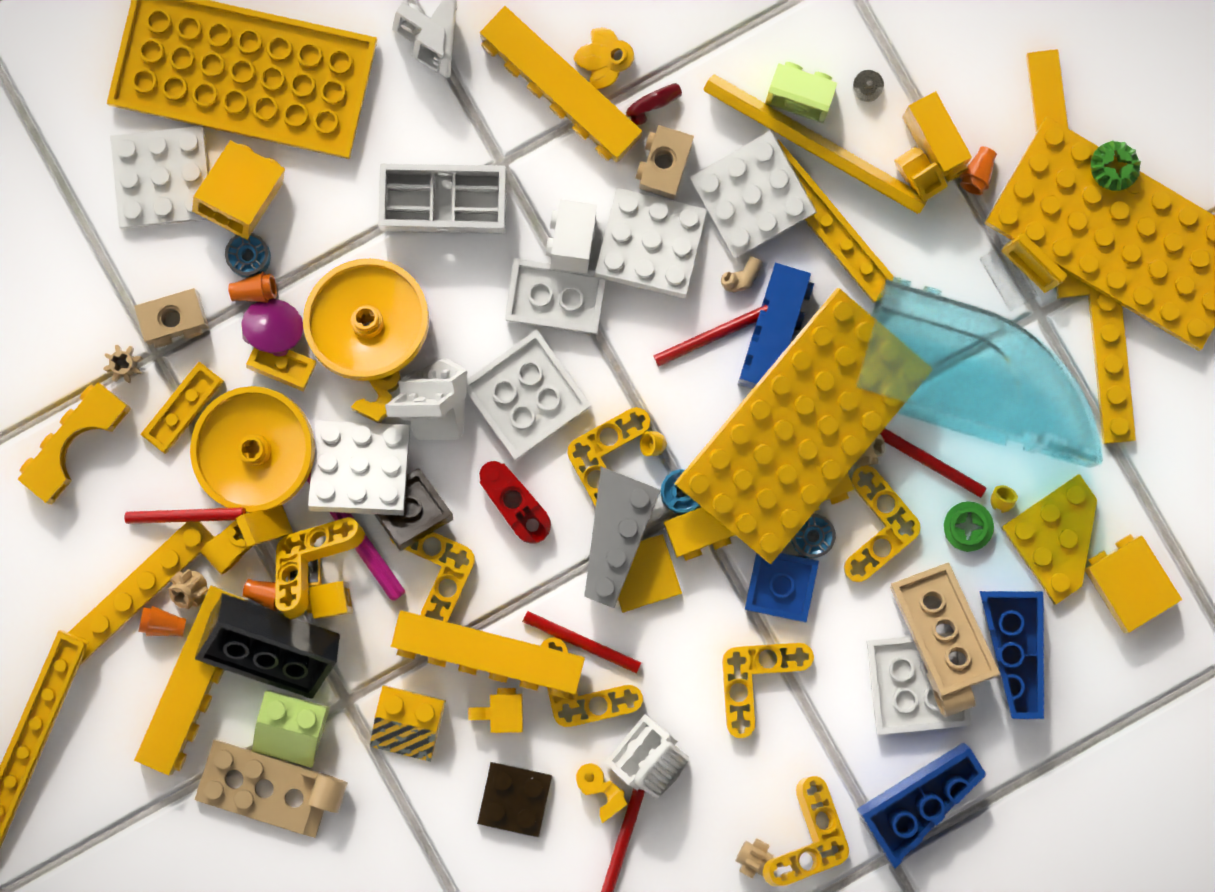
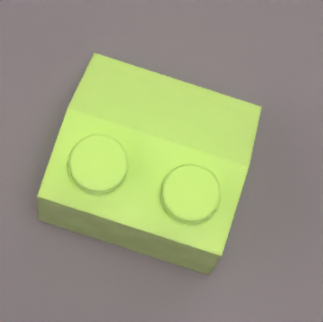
[765,62,837,124]
[252,690,330,768]

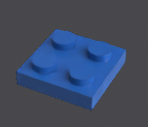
[744,553,819,623]

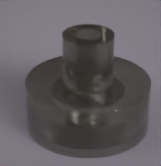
[852,70,884,103]

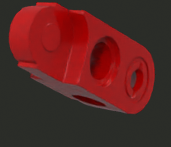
[479,461,551,544]

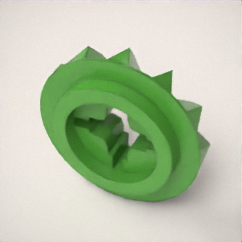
[1091,140,1142,191]
[943,501,994,552]

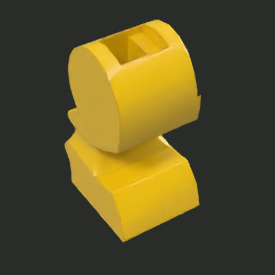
[894,146,948,202]
[351,371,401,423]
[576,763,628,823]

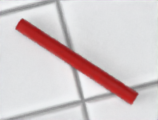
[653,305,768,367]
[880,428,987,498]
[124,507,246,524]
[522,611,642,674]
[601,788,645,892]

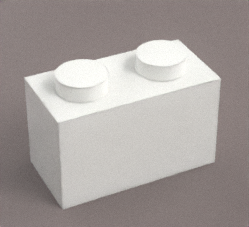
[545,199,597,274]

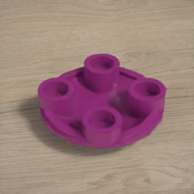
[241,299,304,357]

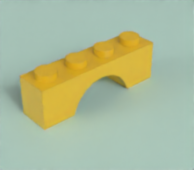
[17,382,132,505]

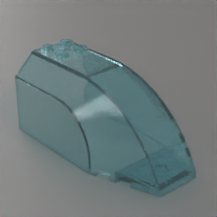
[856,277,1103,469]

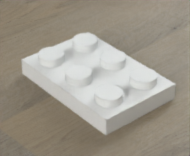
[504,258,606,335]

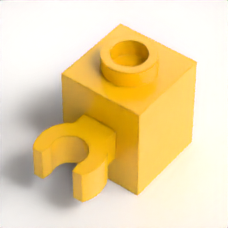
[468,688,523,733]

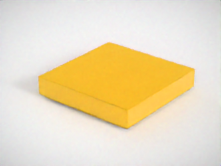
[618,534,682,613]

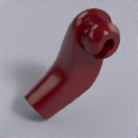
[626,83,682,125]

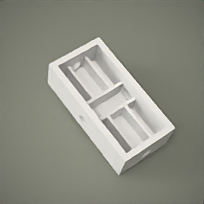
[378,163,507,234]

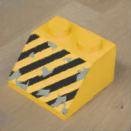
[370,685,446,762]

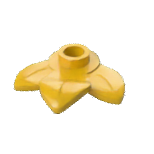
[573,27,635,90]

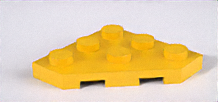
[1001,474,1097,605]

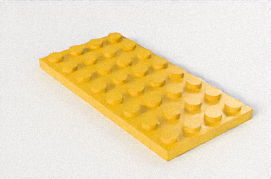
[106,0,378,160]
[984,116,1215,351]
[674,288,933,564]

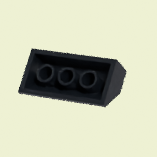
[195,593,340,699]

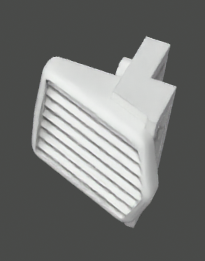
[391,0,458,78]
[385,358,468,440]
[605,714,689,798]

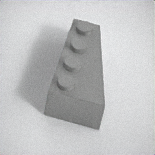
[584,466,661,608]

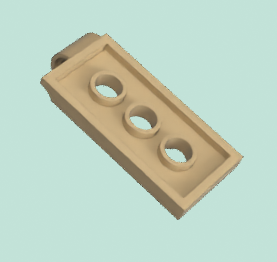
[890,562,1000,718]
[194,739,348,838]

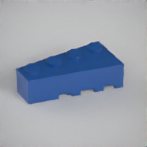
[737,262,815,389]
[979,591,1044,719]
[857,742,987,869]

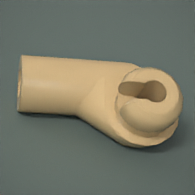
[721,256,764,293]

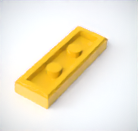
[140,361,225,454]

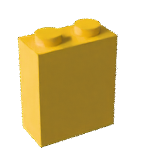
[902,91,972,182]
[192,140,285,240]
[1085,534,1182,633]

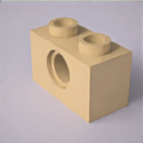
[635,125,694,200]
[134,288,209,348]

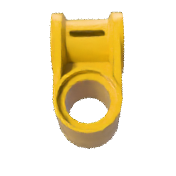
[200,520,253,575]

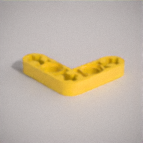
[567,407,650,507]
[843,465,921,582]
[275,517,365,619]
[389,532,475,622]
[541,637,643,727]
[722,643,814,738]
[763,776,849,887]

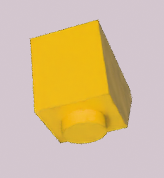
[306,581,353,619]

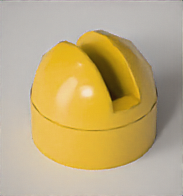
[640,431,667,457]
[990,485,1018,513]

